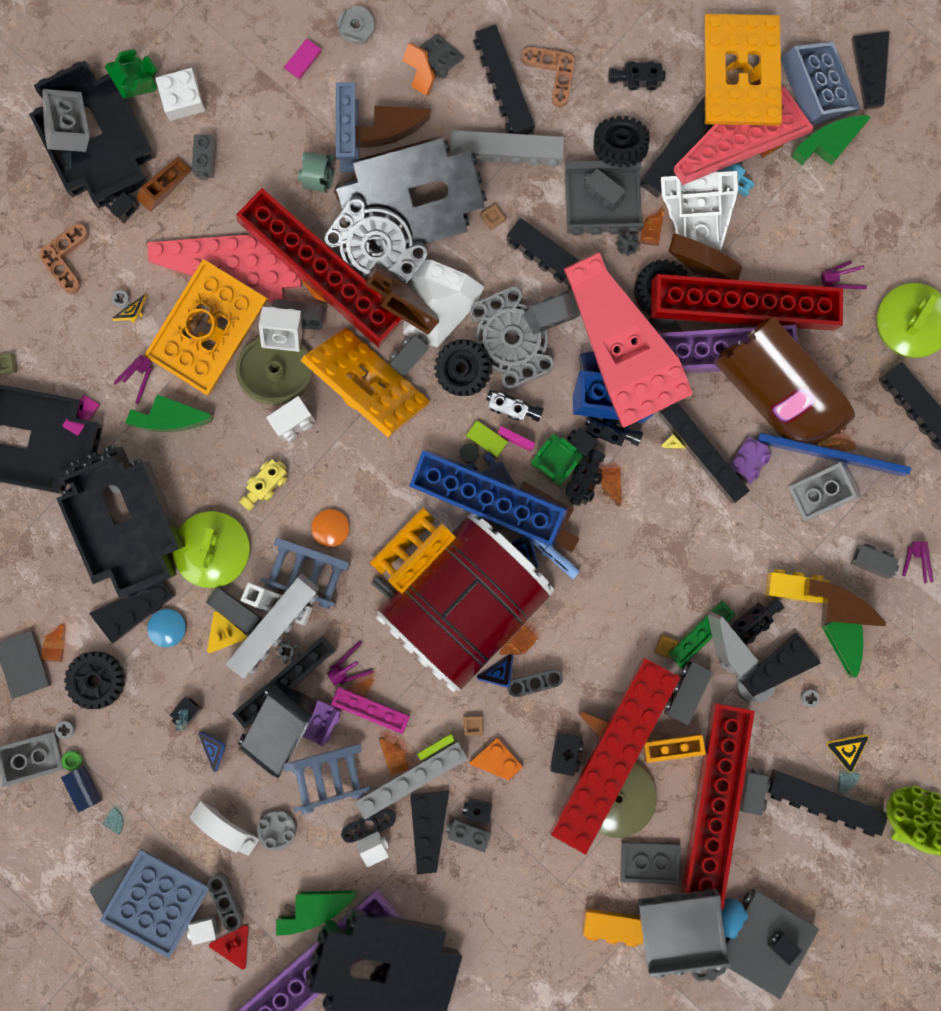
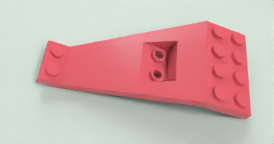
[563,252,693,428]

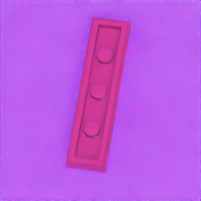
[331,687,410,734]

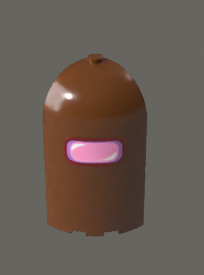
[712,316,855,444]

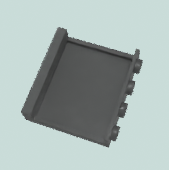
[564,161,644,236]
[725,888,819,999]
[638,889,730,978]

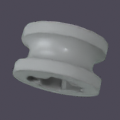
[111,290,131,309]
[800,689,820,707]
[55,721,76,739]

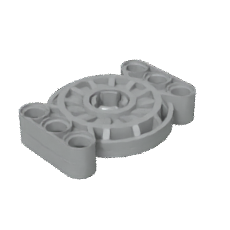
[325,195,427,285]
[470,287,554,391]

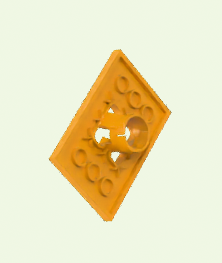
[704,14,782,126]
[144,259,268,396]
[301,328,431,438]

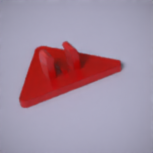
[209,925,249,970]

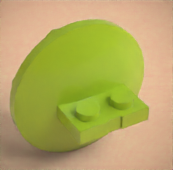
[876,283,941,358]
[173,511,250,588]
[886,786,941,855]

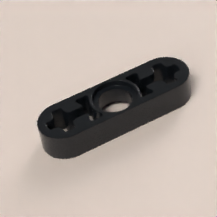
[341,809,396,843]

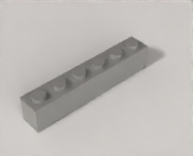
[450,130,564,167]
[225,573,319,679]
[355,741,468,819]

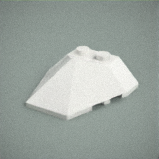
[661,171,738,250]
[403,259,484,348]

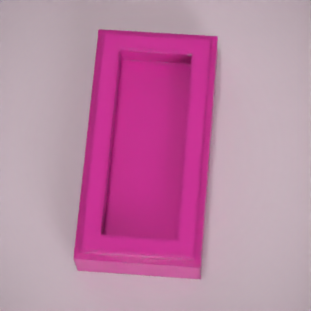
[284,38,322,80]
[62,394,100,436]
[498,426,535,452]

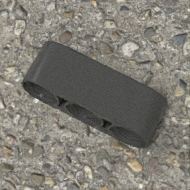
[272,299,326,330]
[206,587,262,634]
[507,669,563,697]
[207,873,244,932]

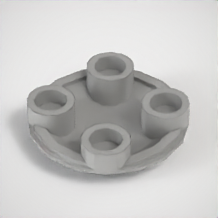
[257,810,296,851]

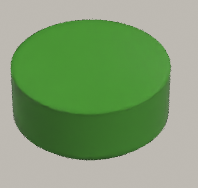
[61,750,83,771]

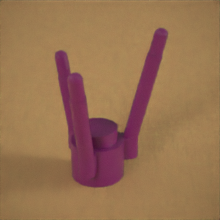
[821,260,867,289]
[114,354,153,404]
[902,541,934,584]
[327,641,373,685]

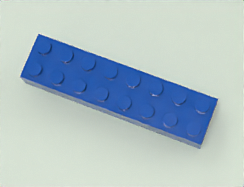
[409,450,569,546]

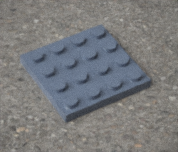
[100,848,208,958]

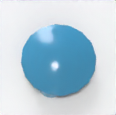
[147,609,186,647]
[721,898,748,939]

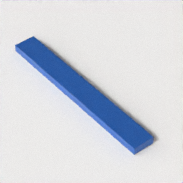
[756,433,911,477]

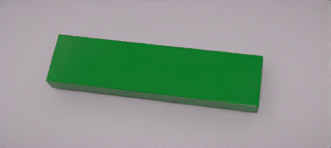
[668,600,736,668]

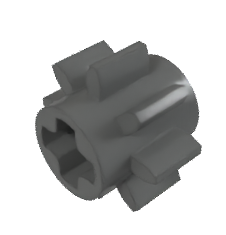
[615,231,640,256]
[275,640,300,664]

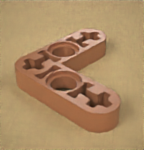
[521,47,575,108]
[39,224,89,294]

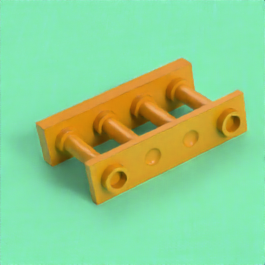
[370,507,456,594]

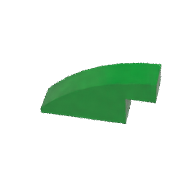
[791,115,871,166]
[125,394,214,432]
[821,591,864,678]
[276,890,357,936]

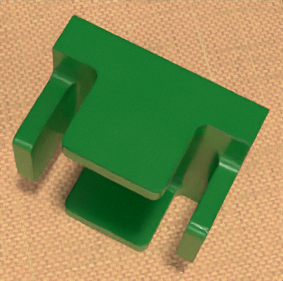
[105,49,157,98]
[530,433,583,487]

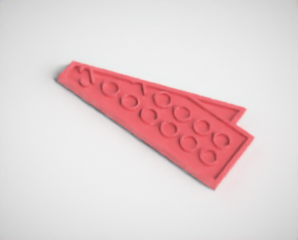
[673,80,814,185]
[147,235,302,303]

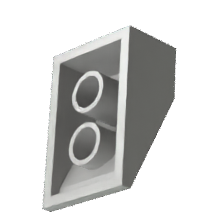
[42,89,90,152]
[788,462,861,521]
[707,611,759,677]
[0,732,63,787]

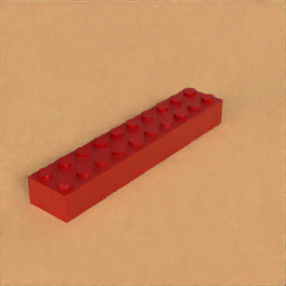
[236,188,404,348]
[651,274,843,331]
[549,658,680,855]
[681,703,755,909]

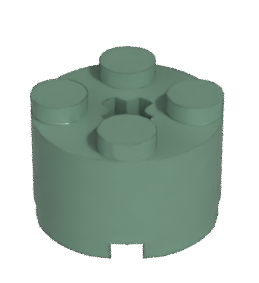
[298,151,335,193]

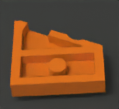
[469,738,523,780]

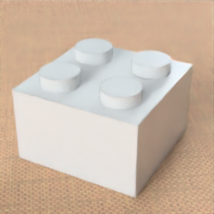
[155,68,205,121]
[259,307,303,352]
[266,396,315,442]

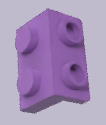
[729,437,772,484]
[302,698,341,747]

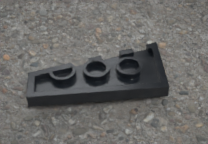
[851,31,890,109]
[89,581,175,644]
[740,633,821,697]
[410,791,449,875]

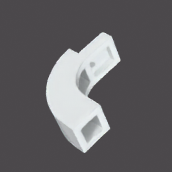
[240,583,313,626]
[190,801,259,856]

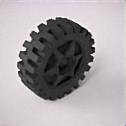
[593,116,650,167]
[634,259,688,315]
[434,339,492,396]
[64,651,125,709]

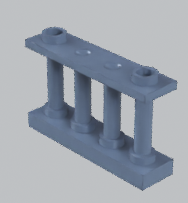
[336,82,359,173]
[260,537,350,609]
[284,744,371,814]

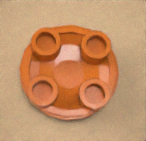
[311,509,349,547]

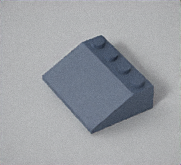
[781,42,861,125]

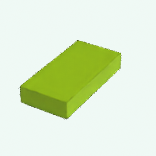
[466,421,508,458]
[417,733,455,760]

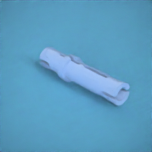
[531,539,581,580]

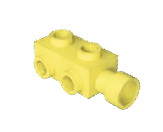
[238,459,288,511]

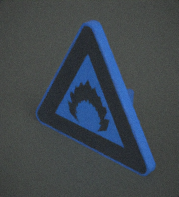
[511,536,538,569]
[477,654,514,688]
[198,731,225,772]

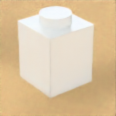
[357,831,389,867]
[187,916,219,945]

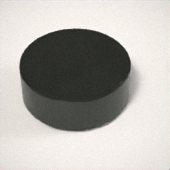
[460,443,479,463]

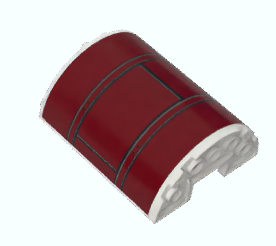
[376,513,555,692]

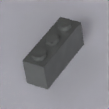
[523,291,580,335]
[664,662,713,725]

